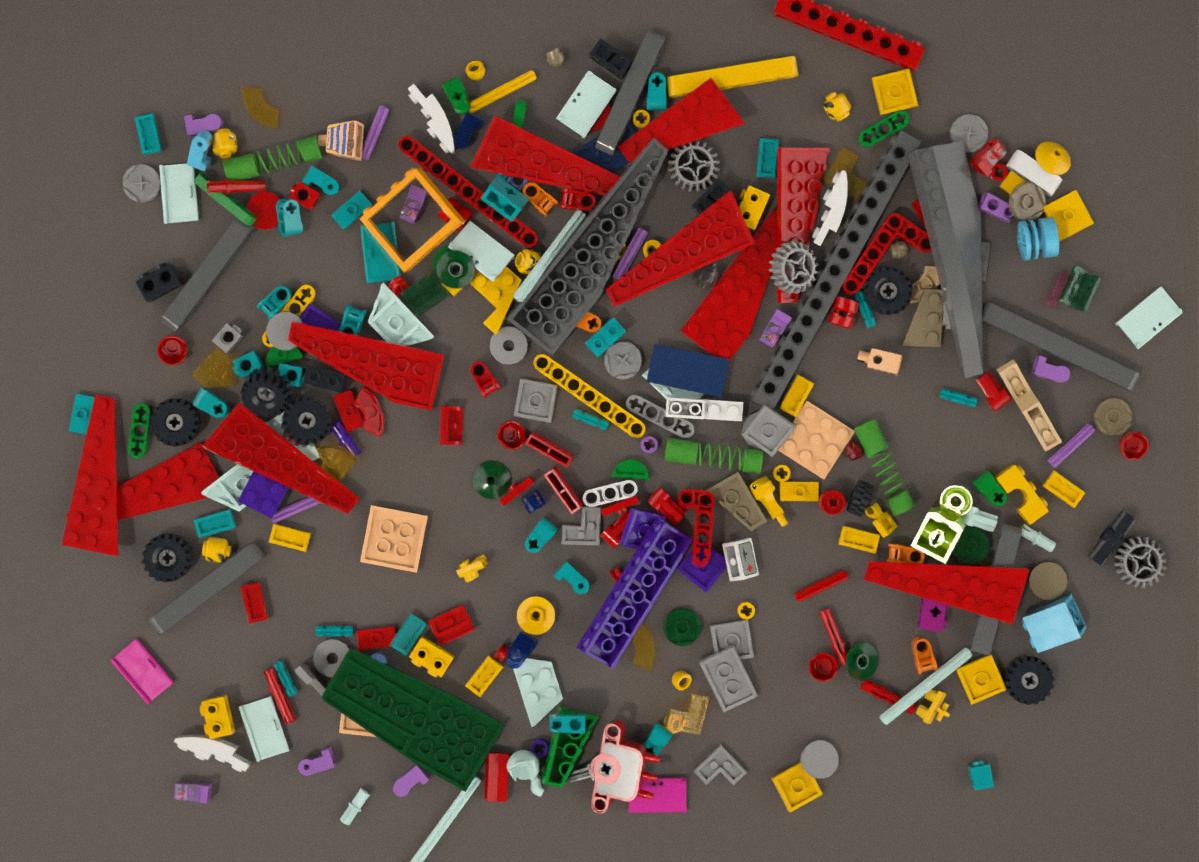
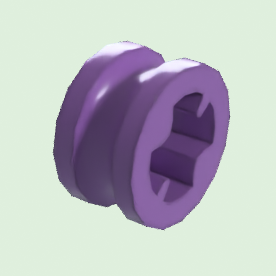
[640,436,658,453]

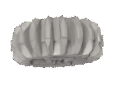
[668,140,720,192]
[769,241,819,294]
[1114,536,1167,588]

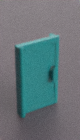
[360,221,401,283]

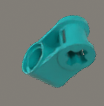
[647,72,666,111]
[276,199,303,237]
[256,286,293,321]
[339,304,367,335]
[192,387,231,418]
[525,517,558,553]
[642,723,673,756]

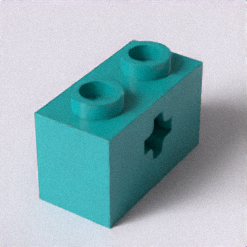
[481,176,529,222]
[585,317,626,358]

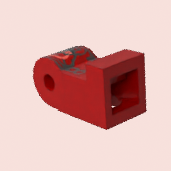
[969,138,1007,177]

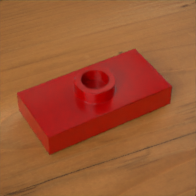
[333,390,364,432]
[499,477,534,506]
[601,495,639,517]
[240,582,269,624]
[356,626,396,650]

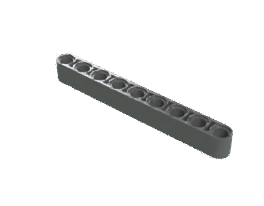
[982,302,1140,392]

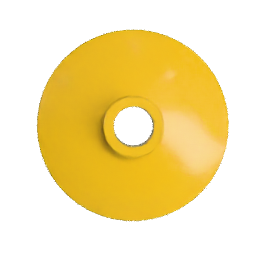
[1035,141,1071,175]
[517,596,555,635]

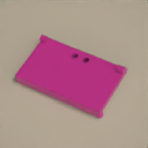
[110,638,174,705]
[628,777,687,813]

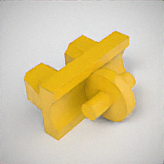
[916,689,951,724]

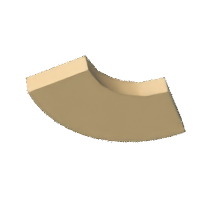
[910,266,940,304]

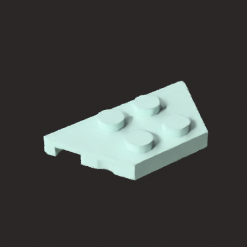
[368,283,434,346]
[201,464,253,512]
[510,655,563,727]

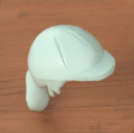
[507,750,545,797]

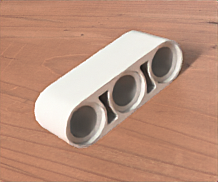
[1006,150,1062,197]
[583,480,637,507]

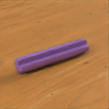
[362,105,389,161]
[613,228,648,280]
[1048,424,1095,468]
[270,497,321,523]

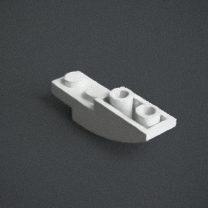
[408,84,455,155]
[812,170,848,246]
[665,397,743,421]
[174,734,252,772]

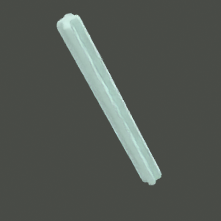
[513,210,586,302]
[880,648,973,725]
[410,776,481,862]

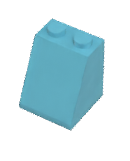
[1022,593,1087,653]

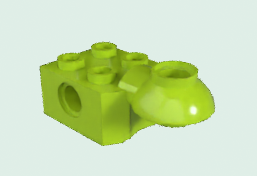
[911,485,972,564]

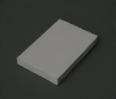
[699,645,758,713]

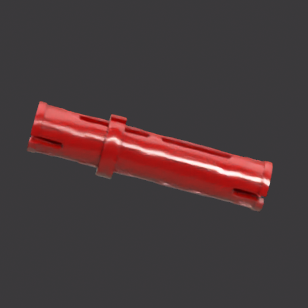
[206,179,266,194]
[819,608,848,666]
[263,667,297,725]
[860,680,917,715]

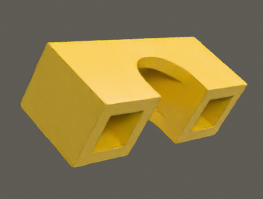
[994,464,1049,525]

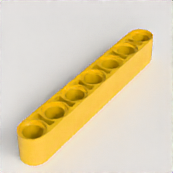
[666,56,799,98]
[533,354,645,438]

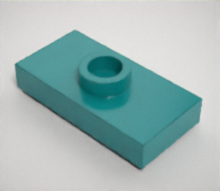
[134,113,163,155]
[756,138,779,179]
[331,190,373,230]
[69,394,95,435]
[193,509,237,538]
[390,613,427,656]

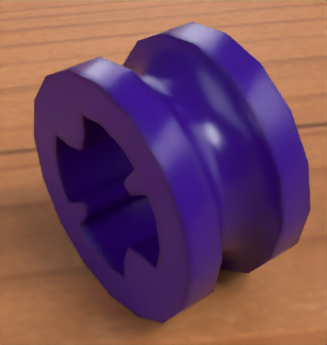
[531,739,549,757]

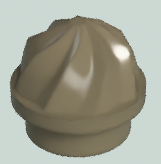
[545,47,565,67]
[890,240,909,260]

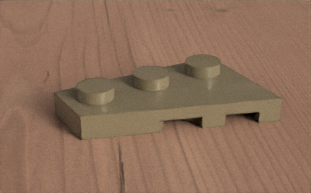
[902,289,944,347]
[705,471,768,531]

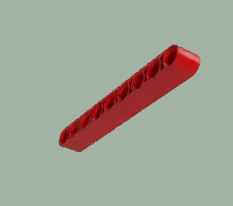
[398,136,538,249]

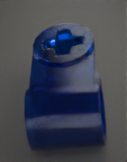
[506,630,539,669]

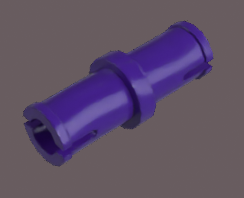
[330,421,362,459]

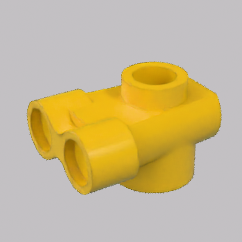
[456,555,488,582]

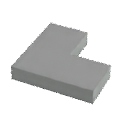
[561,506,601,546]
[295,662,327,696]
[693,744,747,786]

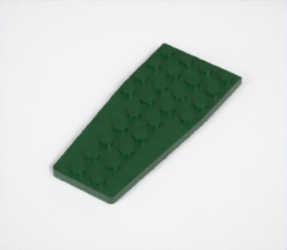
[322,648,505,792]

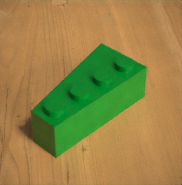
[541,706,598,788]

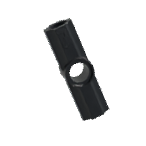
[1088,510,1136,566]

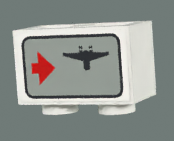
[722,538,759,581]

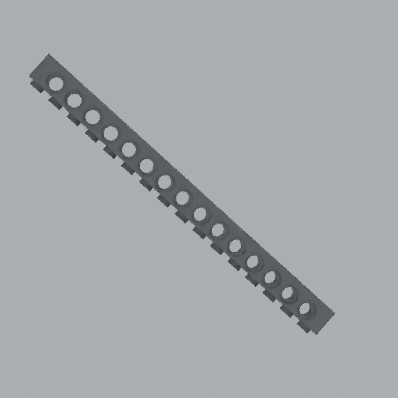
[750,131,921,410]

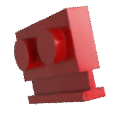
[428,604,475,646]

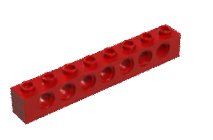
[772,0,925,72]

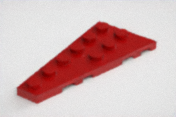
[618,78,745,163]

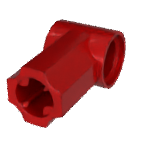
[975,371,1011,412]
[647,487,686,525]
[600,511,630,549]

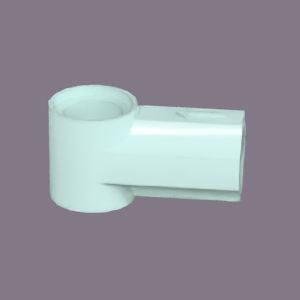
[960,506,998,532]

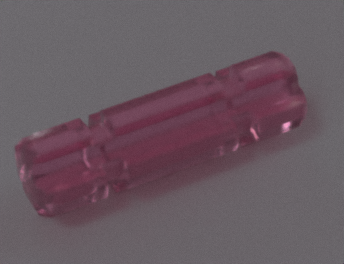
[1045,272,1069,308]

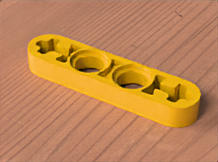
[262,285,316,347]

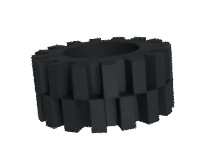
[846,479,874,517]

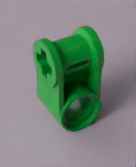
[442,76,471,114]
[972,470,1007,506]

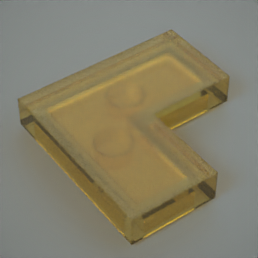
[823,147,866,200]
[664,693,710,735]

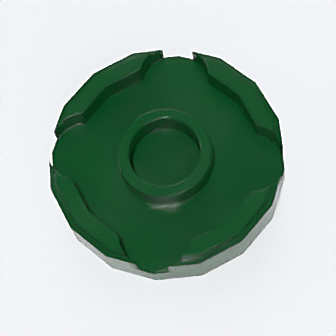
[952,527,989,565]
[663,608,701,646]

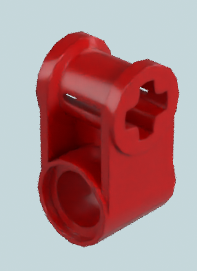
[558,189,596,212]
[470,361,501,399]

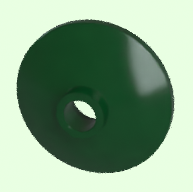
[437,250,475,289]
[473,461,511,499]
[846,642,878,681]

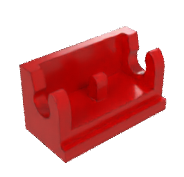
[440,406,463,445]

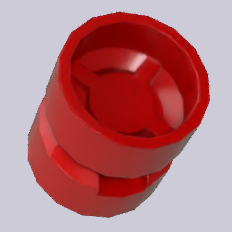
[437,197,473,232]
[828,296,859,329]
[818,489,846,515]

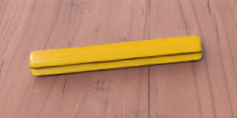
[469,70,537,113]

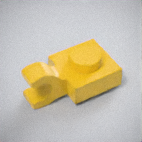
[865,503,898,538]

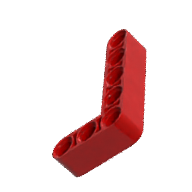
[841,213,932,295]

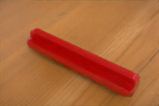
[794,570,848,602]

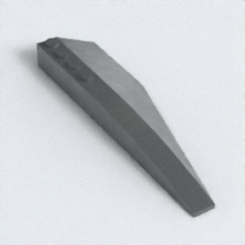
[506,138,668,355]
[908,141,983,378]

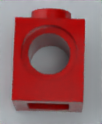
[289,182,321,211]

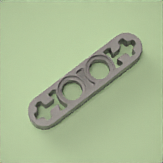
[626,395,694,438]

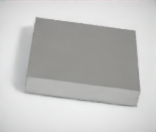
[514,379,558,423]
[741,404,796,457]
[710,619,754,660]

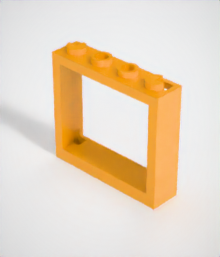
[360,168,465,272]

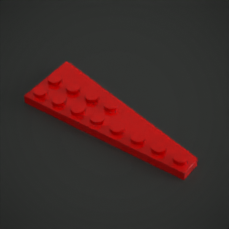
[470,115,620,196]
[606,191,755,307]
[202,403,360,515]
[65,442,220,520]

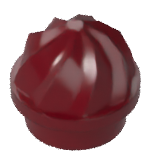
[845,442,864,461]

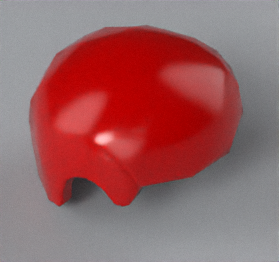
[157,335,187,365]
[497,421,527,450]
[1119,431,1149,461]
[809,653,838,682]

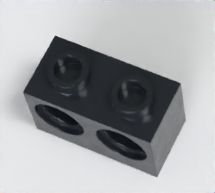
[589,38,632,80]
[691,179,733,215]
[135,262,183,303]
[303,365,347,393]

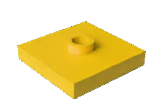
[871,68,918,116]
[1043,190,1094,242]
[956,654,1007,705]
[771,762,823,813]

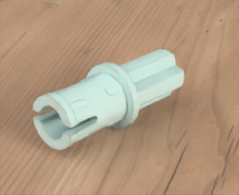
[1021,524,1056,552]
[340,788,370,825]

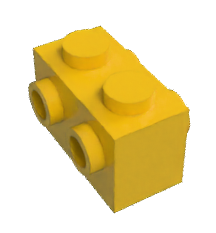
[739,186,770,232]
[409,636,455,678]
[199,694,235,739]

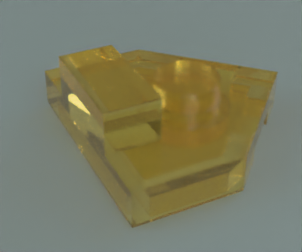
[191,346,233,388]
[317,446,357,482]

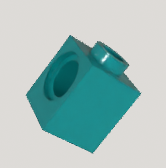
[232,351,264,379]
[278,363,305,387]
[968,760,994,791]

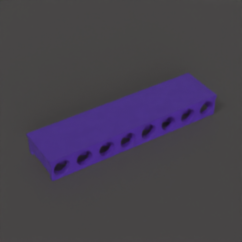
[576,517,693,669]

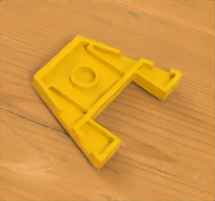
[441,266,522,335]

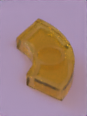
[242,87,279,129]
[632,623,655,673]

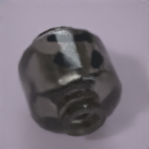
[692,262,721,290]

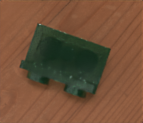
[1058,266,1101,312]
[401,273,449,318]

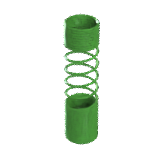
[223,135,323,181]
[854,419,915,516]
[665,438,763,474]

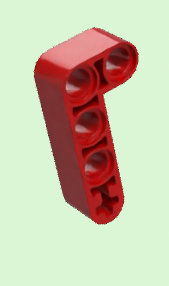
[677,489,715,568]

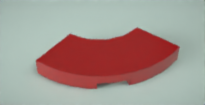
[353,386,384,438]

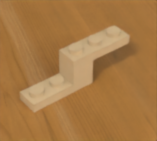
[997,359,1062,452]

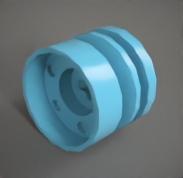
[1017,217,1059,261]

